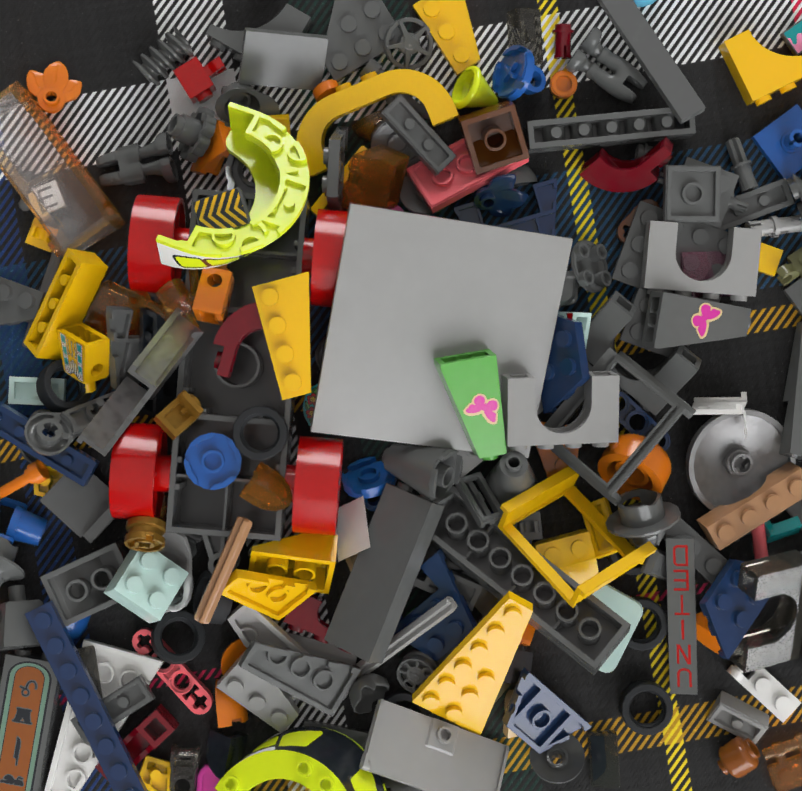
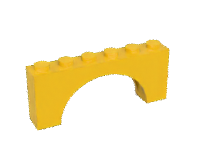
[718,29,802,106]

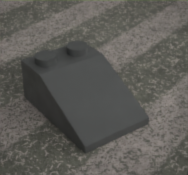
[40,539,128,627]

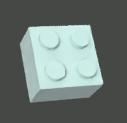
[104,549,189,623]

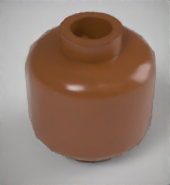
[718,736,760,778]

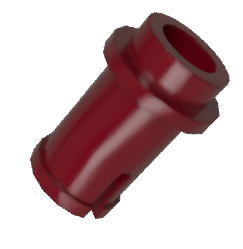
[552,24,574,59]

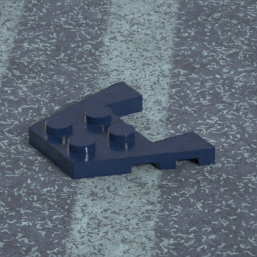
[453,178,558,235]
[394,549,477,662]

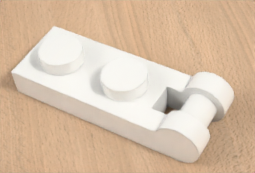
[726,651,801,723]

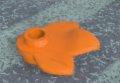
[26,61,82,113]

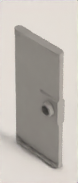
[359,699,509,791]

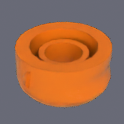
[597,433,672,501]

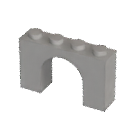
[640,221,762,302]
[501,371,620,451]

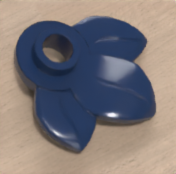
[473,174,529,217]

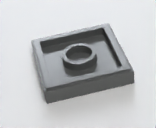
[663,165,721,222]
[39,474,109,538]

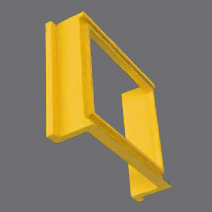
[498,466,657,608]

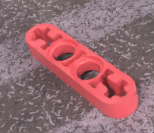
[132,627,214,715]

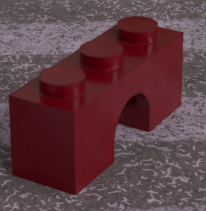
[283,594,351,654]
[95,704,180,782]

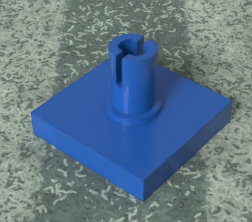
[751,104,802,179]

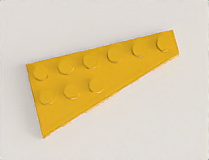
[412,591,533,736]

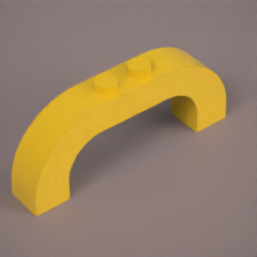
[296,69,459,178]

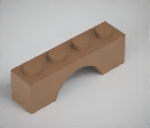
[697,461,802,550]

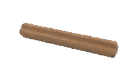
[194,516,252,624]

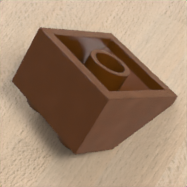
[457,100,530,175]

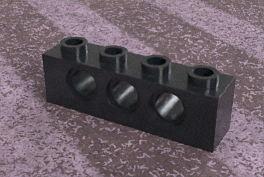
[139,300,183,418]

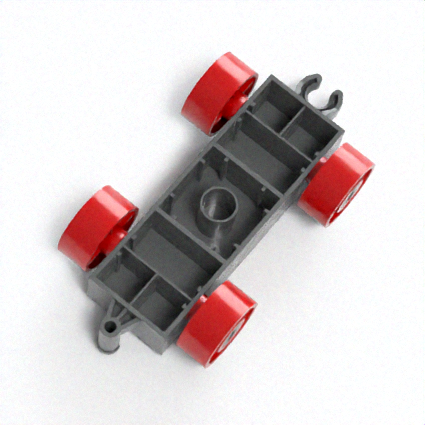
[109,154,348,574]

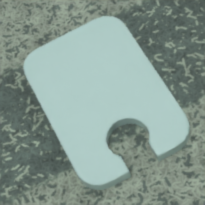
[592,584,643,673]

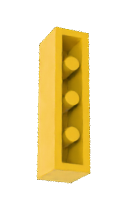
[23,248,108,360]

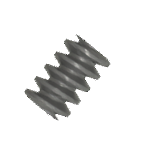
[132,26,194,86]

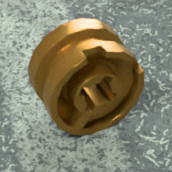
[124,516,166,552]

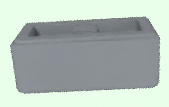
[706,691,769,744]

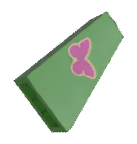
[433,349,507,461]

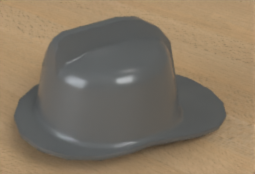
[215,82,280,123]

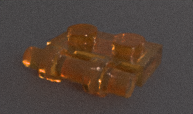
[762,732,802,791]

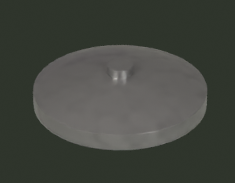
[686,408,796,510]

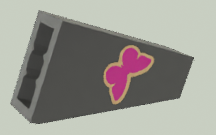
[641,291,751,349]

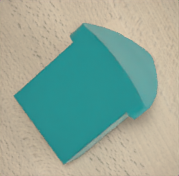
[765,516,802,544]

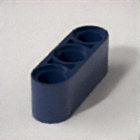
[619,391,671,451]

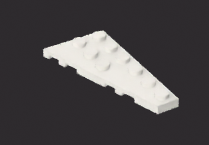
[44,639,164,791]

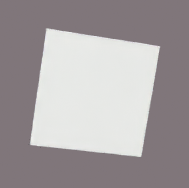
[336,496,370,562]

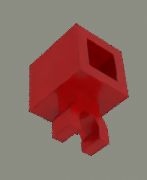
[173,56,227,104]

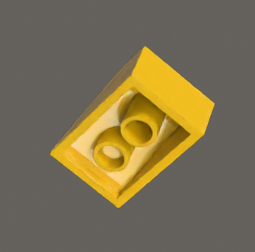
[532,529,599,584]
[248,533,338,594]

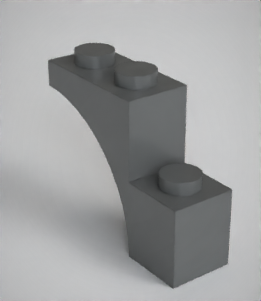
[206,4,312,62]

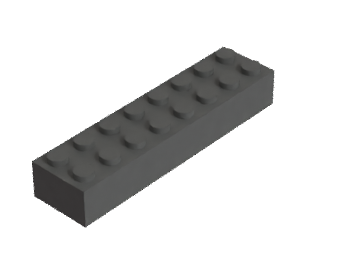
[430,486,631,675]

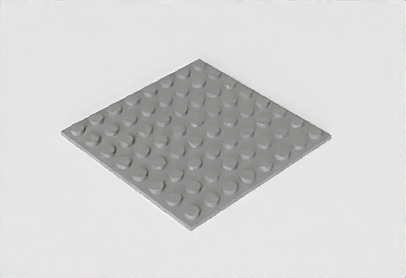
[310,203,573,458]

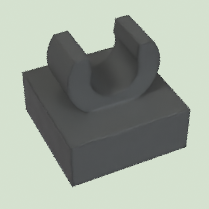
[513,511,543,540]

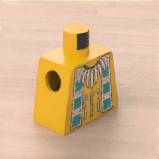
[57,322,110,393]

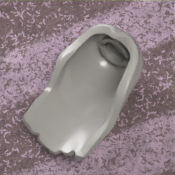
[158,532,194,613]

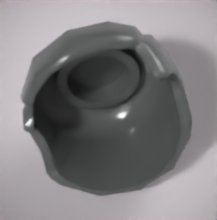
[349,673,389,714]

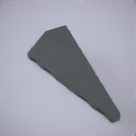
[779,322,802,462]

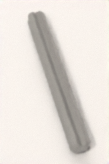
[355,596,458,678]

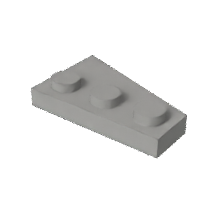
[216,649,300,733]

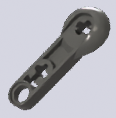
[24,391,114,456]

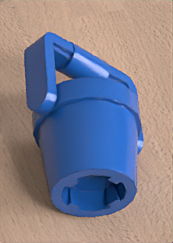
[0,497,48,546]

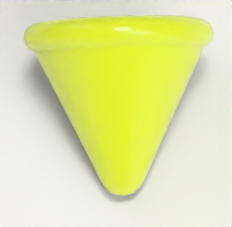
[451,65,498,109]

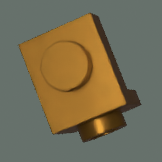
[153,390,204,440]

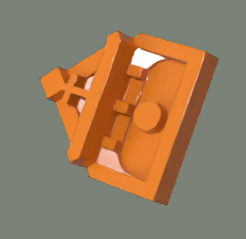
[190,120,231,176]

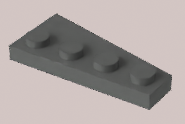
[238,640,361,717]

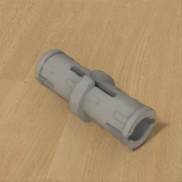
[745,215,802,238]

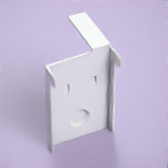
[692,392,747,439]

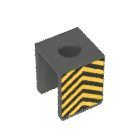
[191,187,251,229]

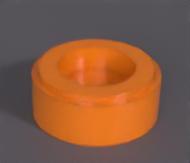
[549,70,577,99]
[313,79,339,102]

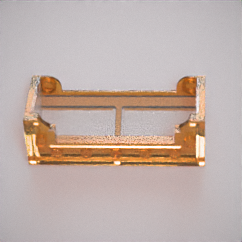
[0,81,126,257]

